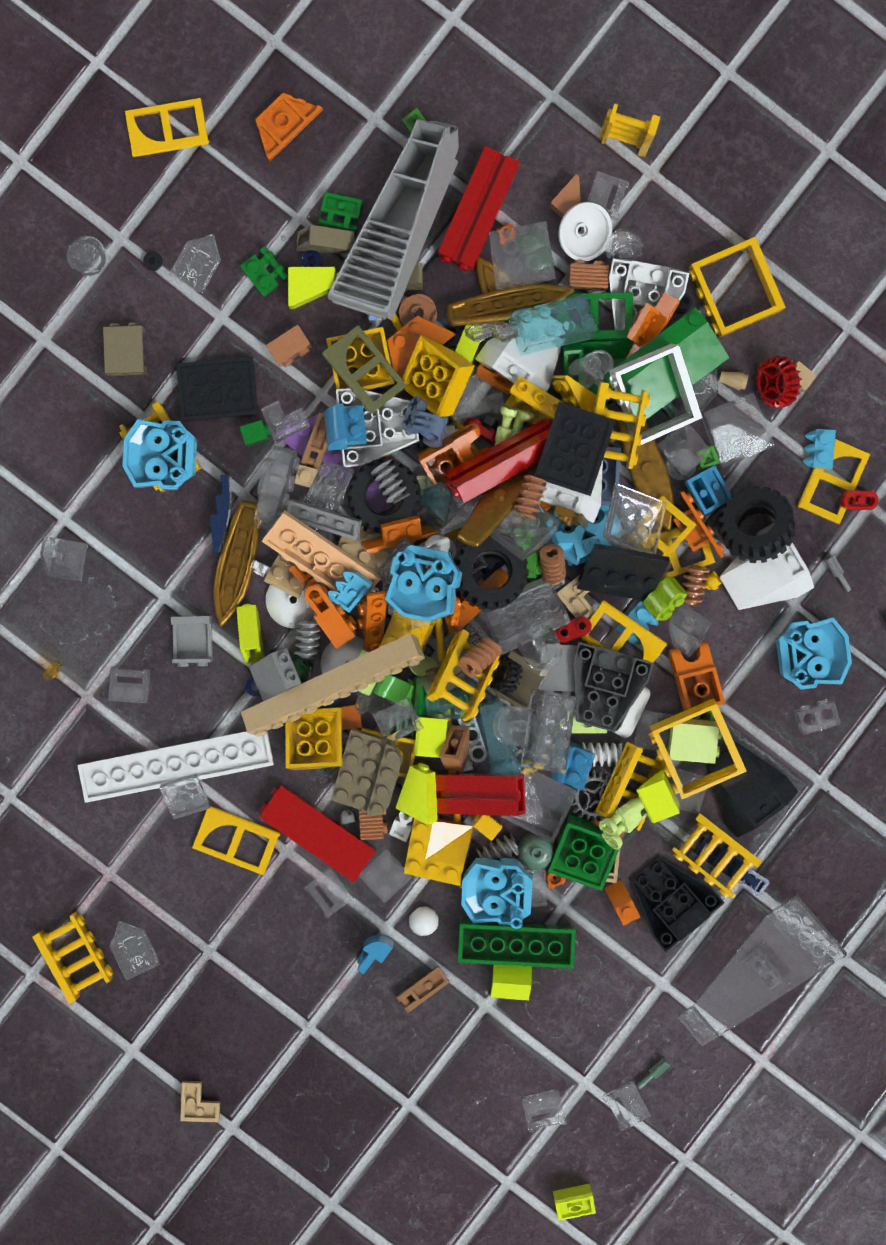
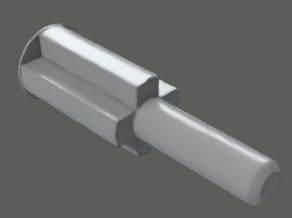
[824,555,851,592]

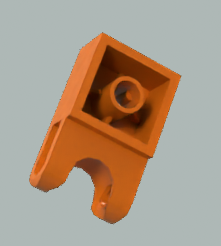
[418,423,490,492]
[305,577,357,649]
[668,641,725,711]

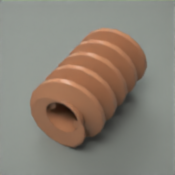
[513,475,547,520]
[540,544,566,585]
[681,565,710,607]
[459,638,501,678]

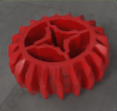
[755,355,802,408]

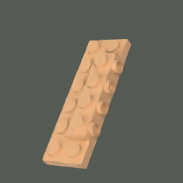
[262,510,381,607]

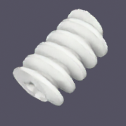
[582,742,622,767]

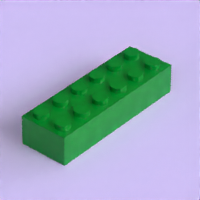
[458,920,576,969]

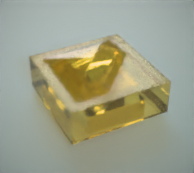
[42,661,63,681]

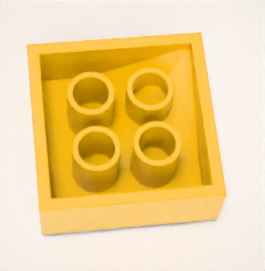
[326,327,395,391]
[402,335,475,417]
[404,818,474,886]

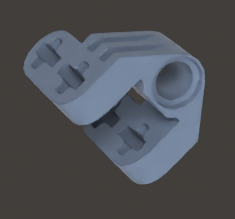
[402,396,448,448]

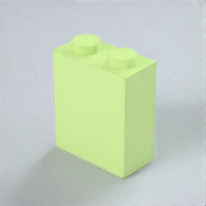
[667,719,722,764]

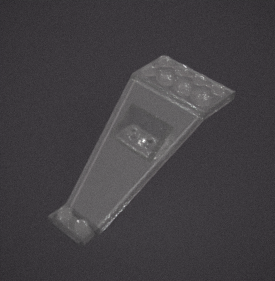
[677,895,847,1046]

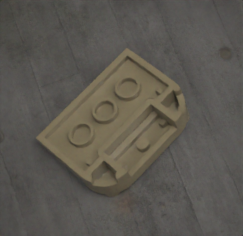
[331,728,403,816]

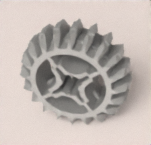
[568,770,619,822]

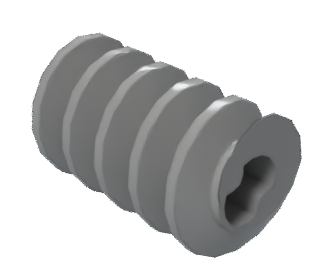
[371,460,410,504]
[294,617,321,659]
[476,832,519,860]

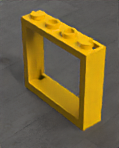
[688,237,786,338]
[649,698,747,799]

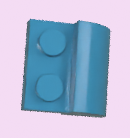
[324,403,367,451]
[684,465,732,515]
[550,739,596,790]
[357,934,394,974]

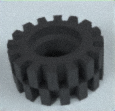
[490,656,523,693]

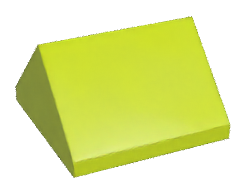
[414,717,448,758]
[636,770,680,823]
[491,965,532,1001]
[553,1183,596,1221]

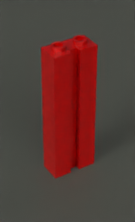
[438,146,520,272]
[444,418,552,503]
[435,773,526,816]
[259,784,376,883]

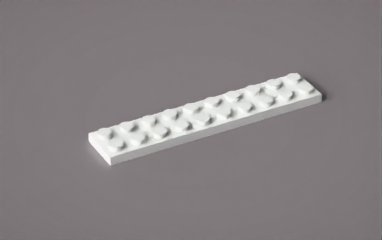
[78,731,274,803]

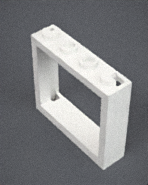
[609,343,702,445]

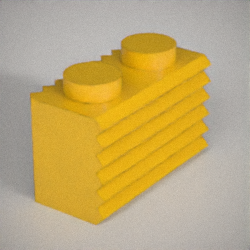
[472,815,502,841]

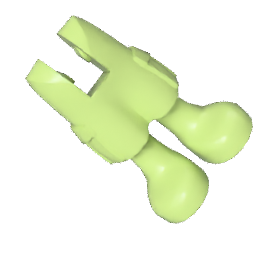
[495,405,535,445]
[599,797,647,850]

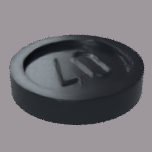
[444,328,460,347]

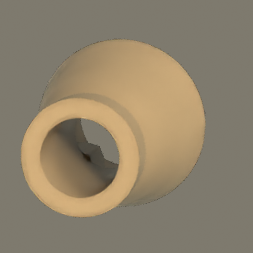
[719,371,749,391]

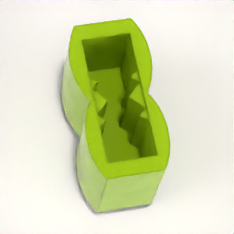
[643,576,687,621]

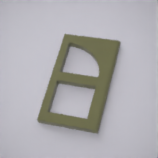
[322,326,407,414]

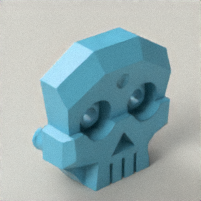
[123,419,197,490]
[543,505,621,566]
[385,545,462,622]
[776,617,852,690]
[461,858,533,929]

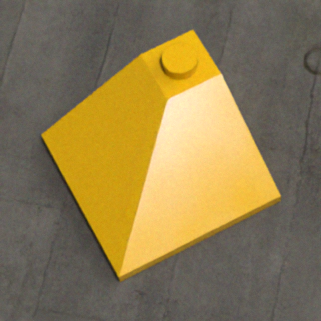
[285,708,342,770]

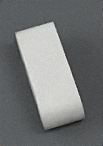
[614,687,650,738]
[457,709,487,763]

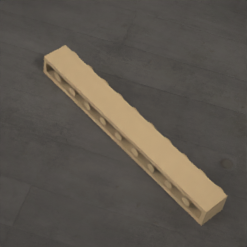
[241,633,425,737]

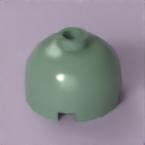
[518,831,555,870]

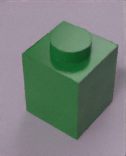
[240,420,271,447]

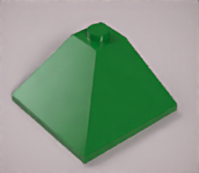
[548,814,623,891]

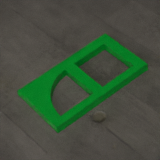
[556,293,633,341]

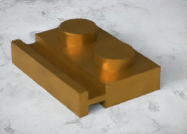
[554,505,588,529]

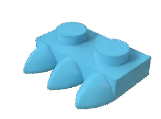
[803,429,836,469]
[328,571,373,613]
[615,601,659,645]

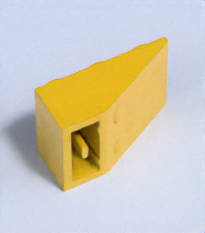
[552,375,606,412]

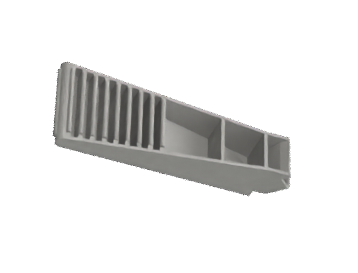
[328,119,459,320]

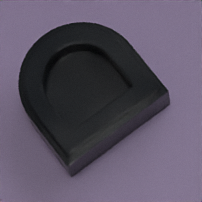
[479,414,499,430]

